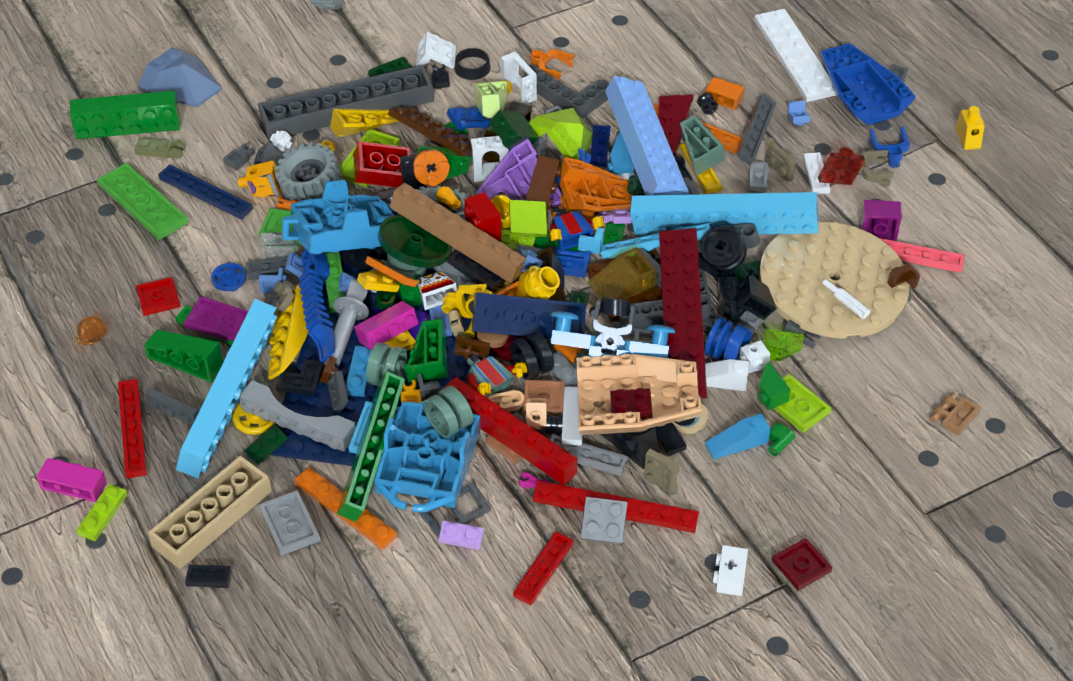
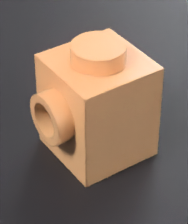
[526,398,547,429]

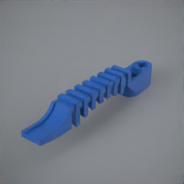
[299,249,335,363]

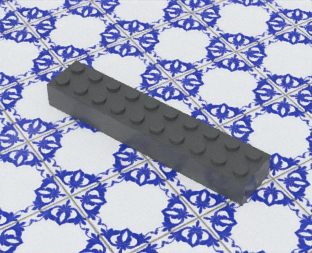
[258,65,433,140]

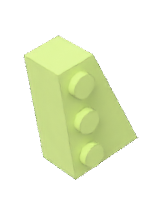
[474,81,508,118]

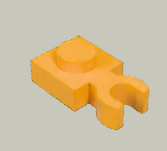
[400,380,422,403]

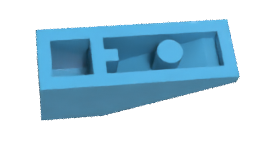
[607,131,634,174]
[705,413,770,460]

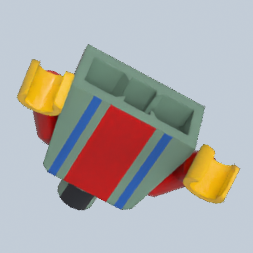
[466,354,527,397]

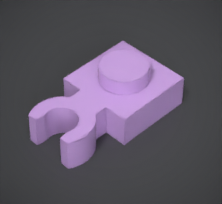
[599,209,632,224]

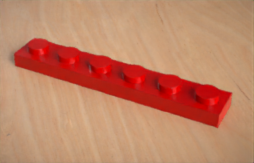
[118,379,147,479]

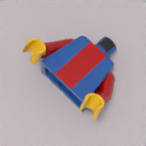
[548,209,605,251]

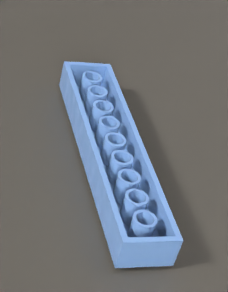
[605,76,689,196]

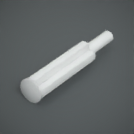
[822,279,870,319]

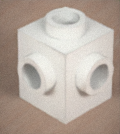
[738,340,770,374]

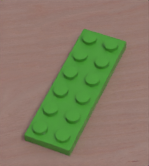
[97,163,189,240]

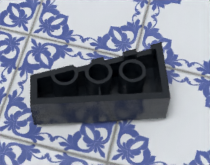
[601,427,660,470]

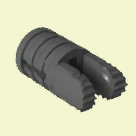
[783,320,821,348]

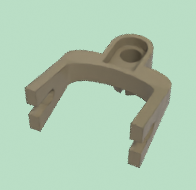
[846,150,894,186]

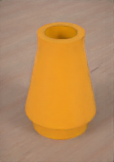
[436,186,461,210]

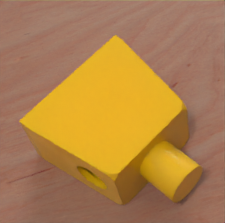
[955,106,984,150]

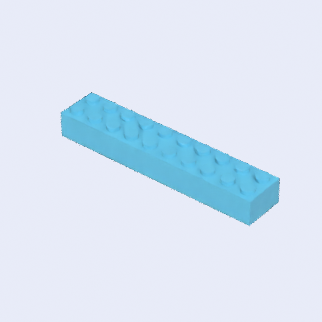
[630,192,819,236]
[176,299,277,479]

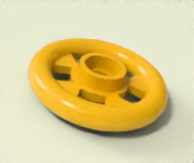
[232,403,276,435]

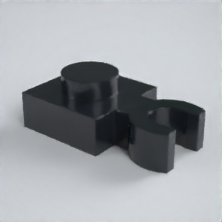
[431,64,450,89]

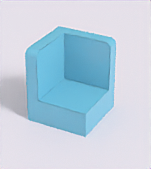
[578,228,604,254]

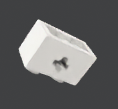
[713,545,748,596]

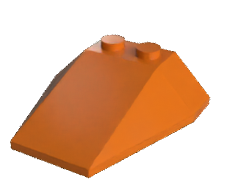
[560,157,636,212]

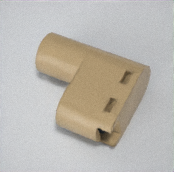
[448,309,465,337]

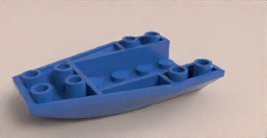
[820,43,916,125]

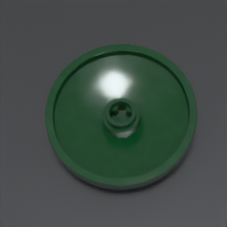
[378,215,452,268]

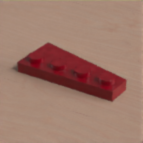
[659,94,694,156]

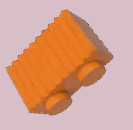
[705,77,745,110]

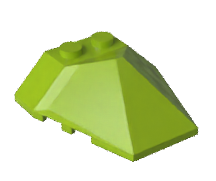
[529,108,594,167]

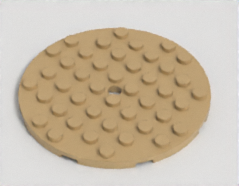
[759,222,910,339]

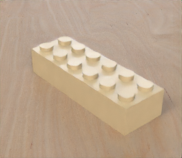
[148,456,272,570]

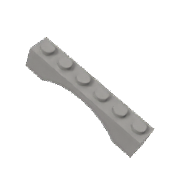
[239,380,356,452]

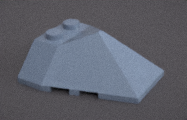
[138,47,222,107]

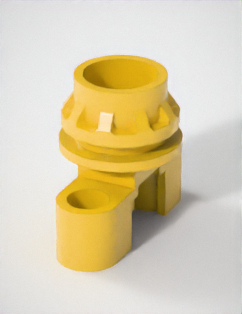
[516,266,560,300]

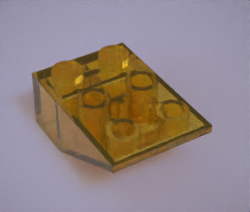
[588,247,657,299]

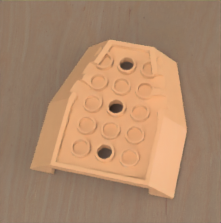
[576,354,702,435]

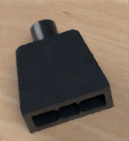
[736,275,777,320]

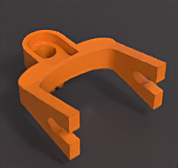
[530,49,575,81]

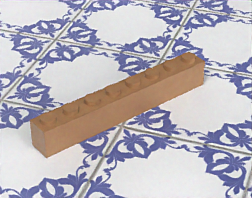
[389,183,527,283]

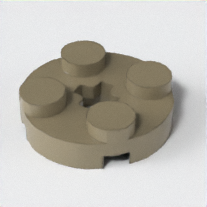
[264,281,296,316]

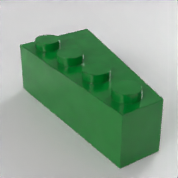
[144,330,223,383]

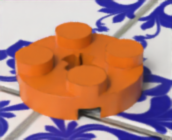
[413,149,450,186]

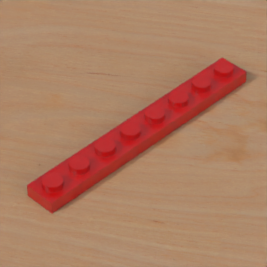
[533,480,699,533]

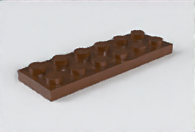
[388,107,484,157]

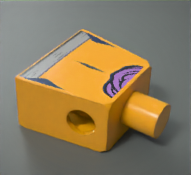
[238,161,282,197]

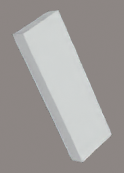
[802,152,830,194]

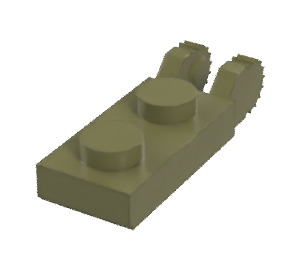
[134,138,186,158]

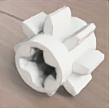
[270,131,292,152]

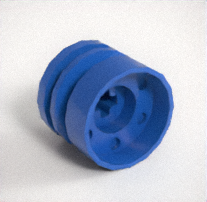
[705,318,752,360]

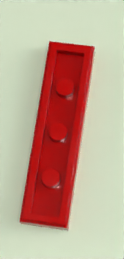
[513,532,574,606]

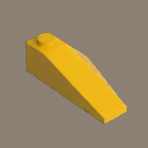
[330,109,399,137]

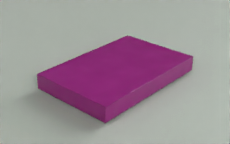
[184,296,249,341]

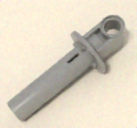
[324,279,369,368]

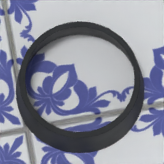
[454,48,491,80]

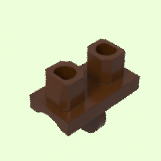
[454,334,491,361]

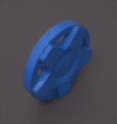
[211,263,246,292]

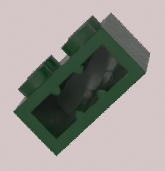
[489,110,540,149]

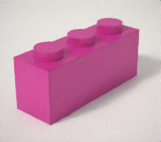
[354,301,418,350]
[36,458,107,502]

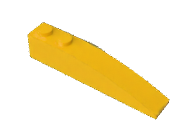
[268,285,309,380]

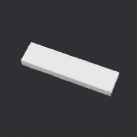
[562,387,582,445]

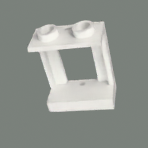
[501,52,537,104]
[471,136,508,182]

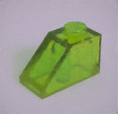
[763,329,804,361]

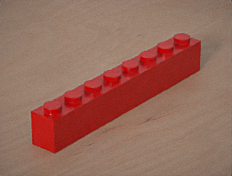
[442,377,577,485]

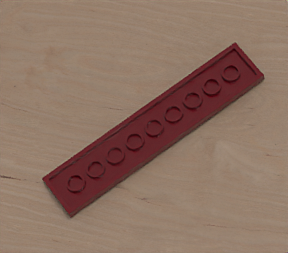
[659,228,707,399]

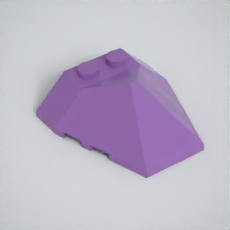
[476,139,562,207]

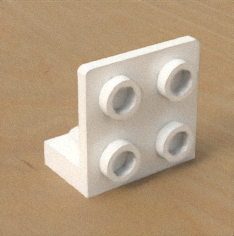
[416,32,456,68]

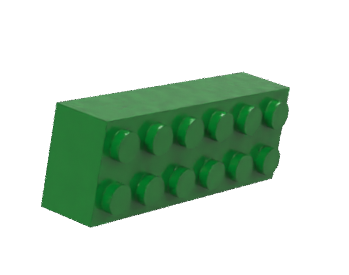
[69,91,180,139]

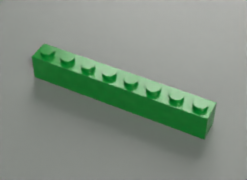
[337,371,405,522]

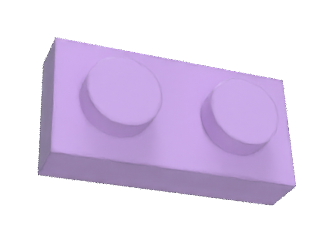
[438,521,484,550]

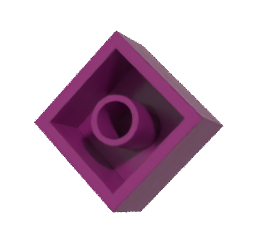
[859,200,902,241]

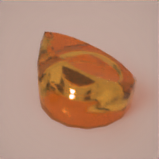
[77,317,108,345]

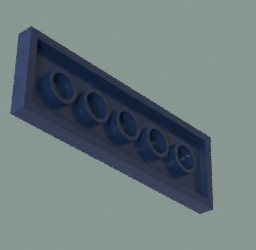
[472,293,586,339]

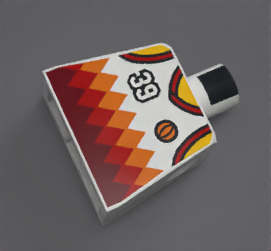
[417,272,457,310]

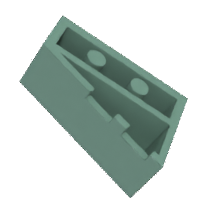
[680,115,725,176]

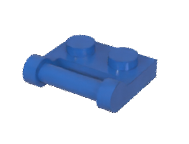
[447,107,491,130]
[554,246,592,278]

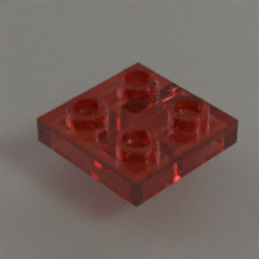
[818,147,865,185]

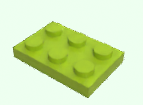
[773,374,832,433]

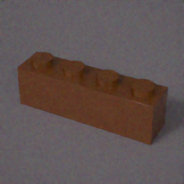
[525,155,562,220]

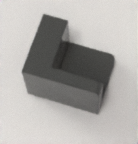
[417,374,440,401]

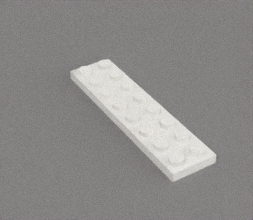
[754,9,837,102]

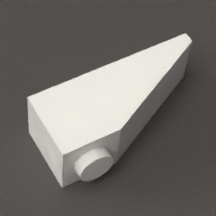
[705,359,749,391]

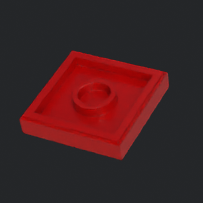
[136,277,181,316]

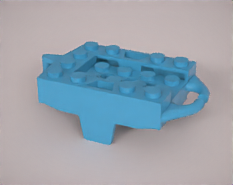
[282,180,401,254]
[374,401,481,513]

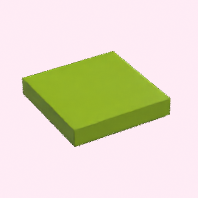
[509,200,547,237]

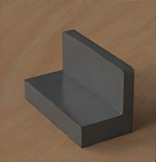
[253,142,284,166]

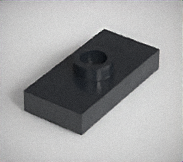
[185,564,232,588]

